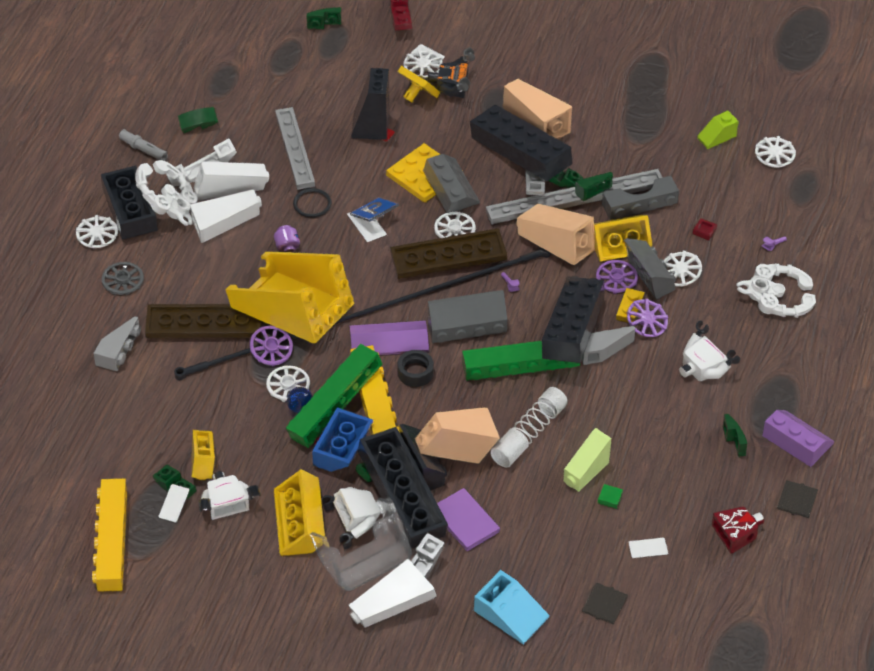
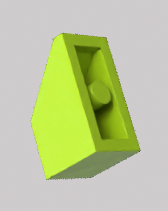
[697,111,739,149]

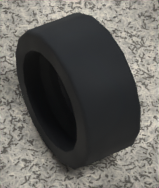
[397,350,434,387]

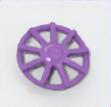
[596,260,638,294]
[627,299,668,337]
[250,326,293,366]

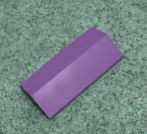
[350,321,429,355]

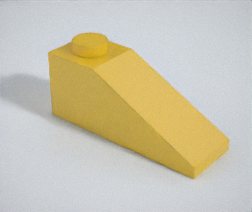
[191,430,215,480]

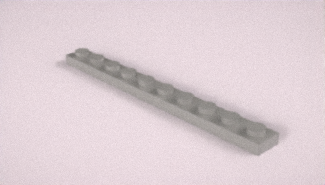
[486,169,662,224]

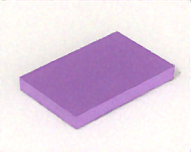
[437,488,500,551]

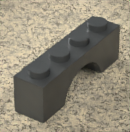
[602,176,679,220]

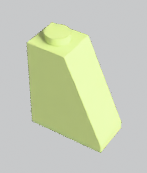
[563,428,611,491]

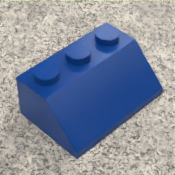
[312,408,373,472]

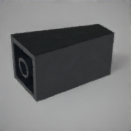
[351,68,389,140]

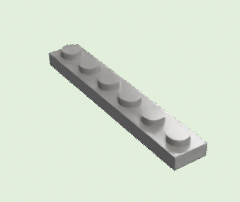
[275,107,315,190]

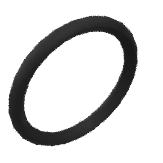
[293,188,332,217]

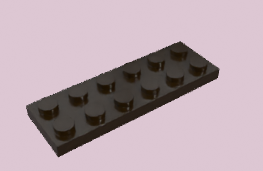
[390,228,507,279]
[145,304,261,338]

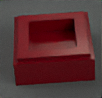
[692,218,717,240]

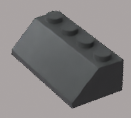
[428,290,507,343]

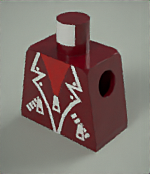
[712,506,764,554]

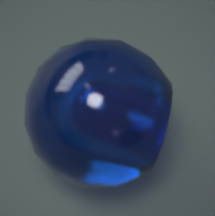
[287,386,313,413]

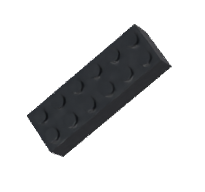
[470,104,573,181]
[542,276,604,363]
[358,427,448,550]

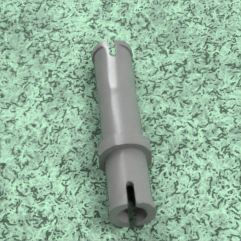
[119,129,168,161]

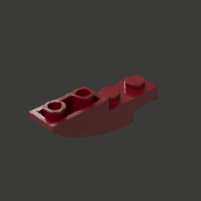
[389,0,412,30]

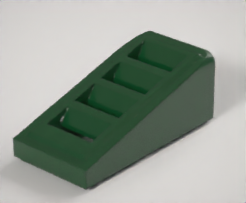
[575,172,613,202]

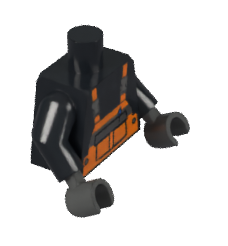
[428,47,475,98]

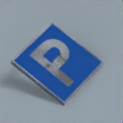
[350,197,399,222]

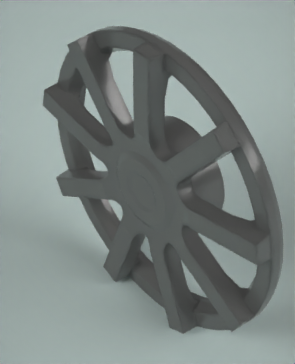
[102,262,144,296]

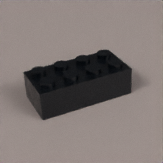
[101,165,158,240]

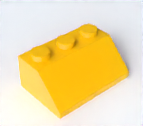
[594,215,653,262]

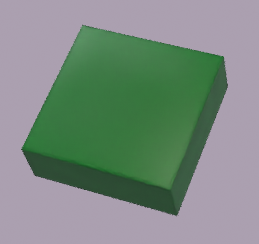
[598,484,623,509]

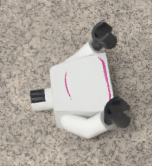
[679,320,740,381]
[198,471,261,520]
[322,487,385,549]

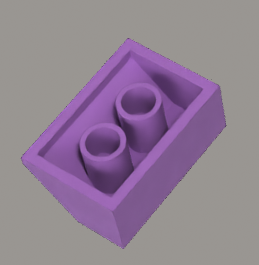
[763,410,834,467]

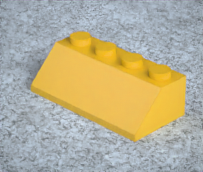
[274,469,326,556]

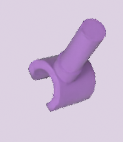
[762,236,787,251]
[501,272,519,292]

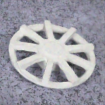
[404,49,443,79]
[755,136,796,167]
[434,212,476,238]
[76,215,118,248]
[664,250,702,287]
[266,366,310,402]

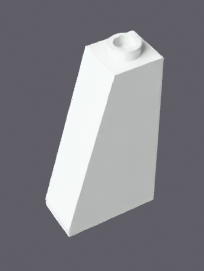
[193,161,269,200]
[190,189,262,243]
[349,559,436,628]

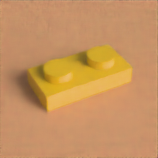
[616,288,645,323]

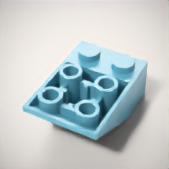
[474,570,549,644]

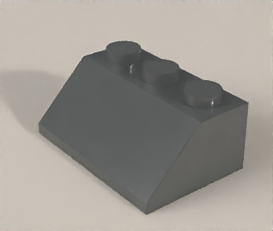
[423,154,480,213]
[624,238,676,300]

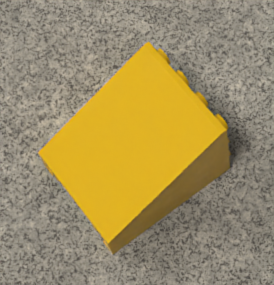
[225,252,354,343]

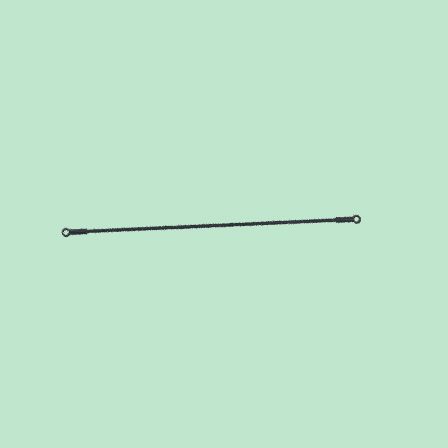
[174,247,551,381]

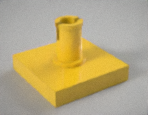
[398,66,441,102]

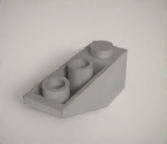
[94,316,141,371]
[582,326,635,365]

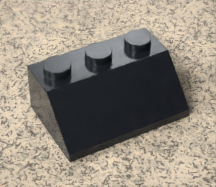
[399,424,447,491]

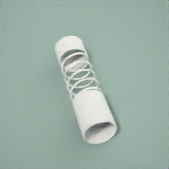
[490,387,568,467]

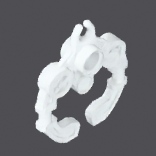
[135,160,198,226]
[736,264,816,318]

